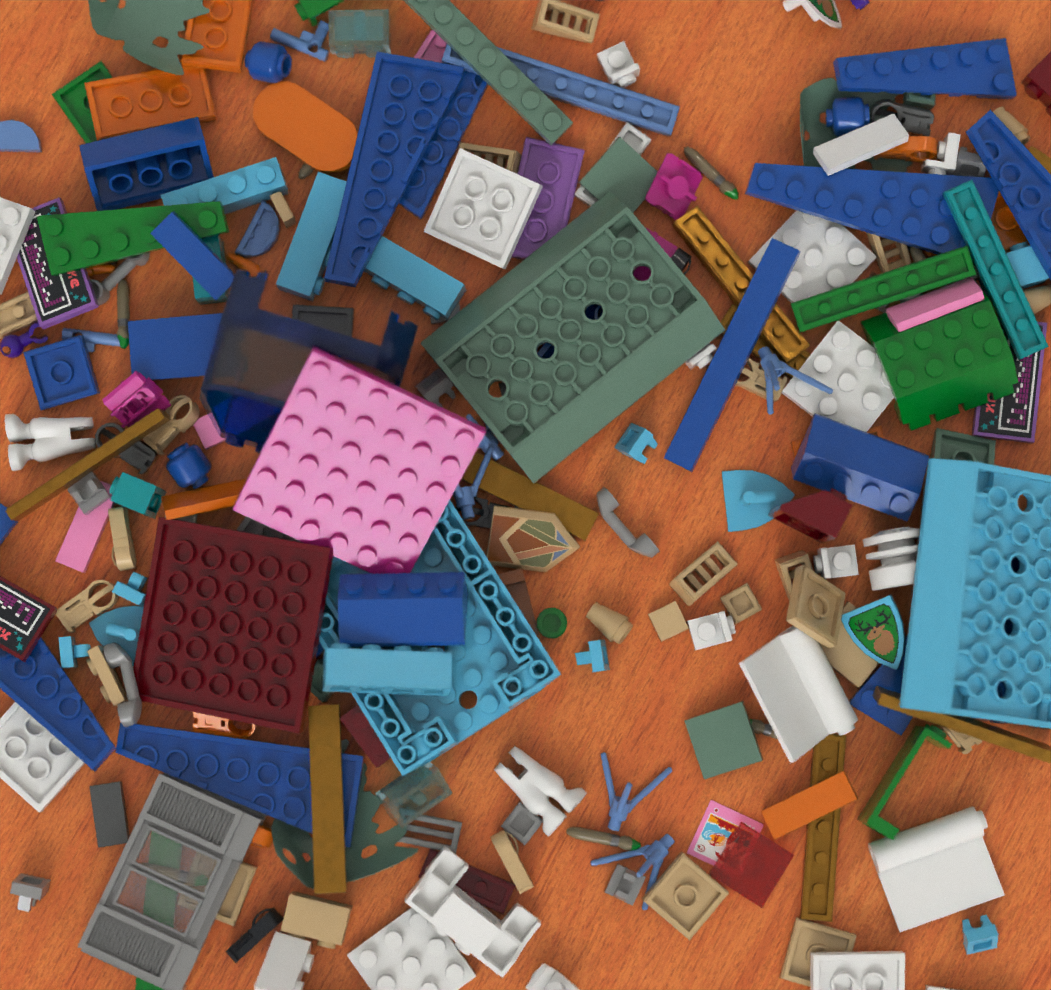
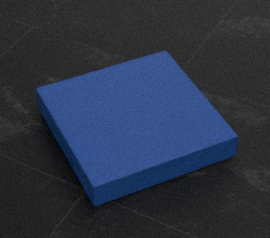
[23,335,100,410]

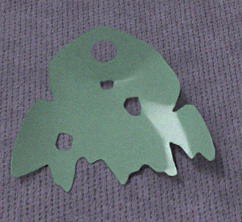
[88,0,210,75]
[800,78,912,172]
[271,739,418,889]

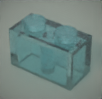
[329,9,391,58]
[375,762,453,829]

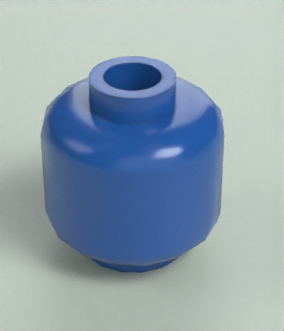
[245,41,292,83]
[826,97,870,137]
[166,442,212,489]

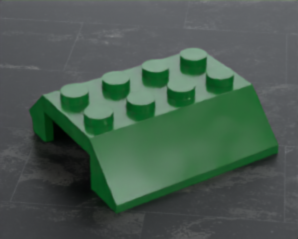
[861,280,1018,431]

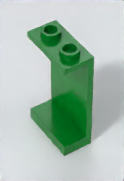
[857,724,952,840]

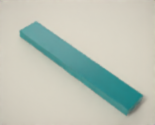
[943,180,1049,360]

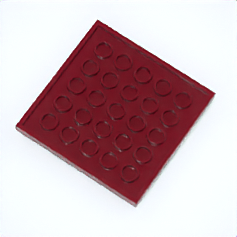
[133,517,334,734]

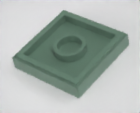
[578,137,658,213]
[684,701,764,779]

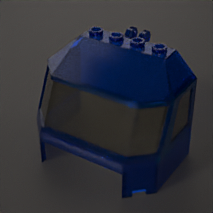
[199,270,418,454]

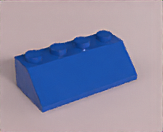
[79,117,214,211]
[791,413,929,522]
[337,572,468,647]

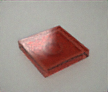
[708,822,794,908]

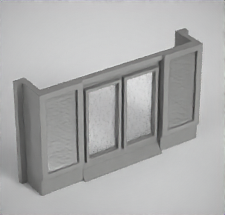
[77,773,267,990]

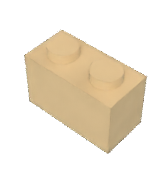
[281,891,353,949]

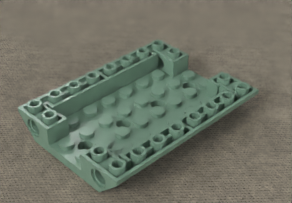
[420,191,725,484]

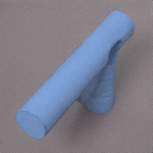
[270,21,330,62]
[62,328,121,353]

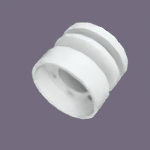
[863,527,920,591]

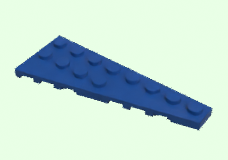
[324,52,465,287]
[966,109,1051,280]
[745,163,999,266]
[0,637,116,771]
[115,722,365,848]

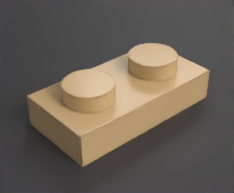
[86,645,128,706]

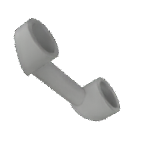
[90,252,150,305]
[596,487,660,558]
[104,642,142,727]

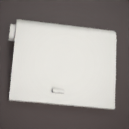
[739,626,858,763]
[868,806,1005,932]

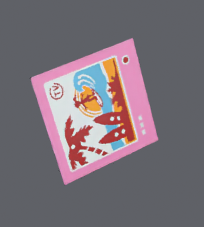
[687,800,764,878]

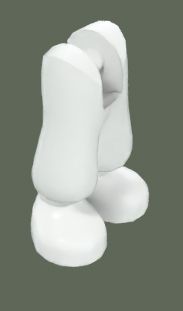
[5,414,96,471]
[494,746,587,837]

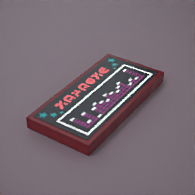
[0,576,58,662]

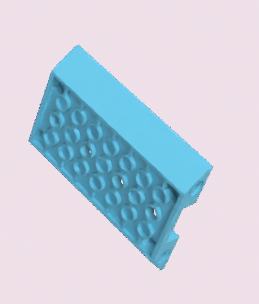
[899,458,1051,729]
[319,500,561,776]

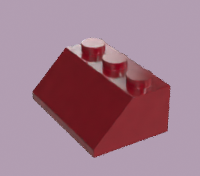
[768,489,853,543]

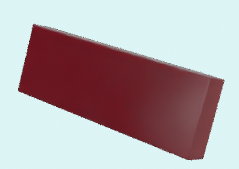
[418,848,515,914]

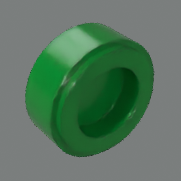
[537,608,567,639]

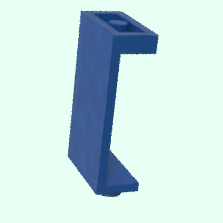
[128,312,250,381]

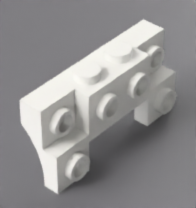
[405,846,541,978]

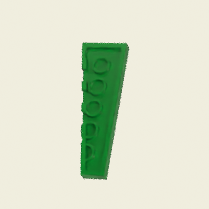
[37,201,229,276]

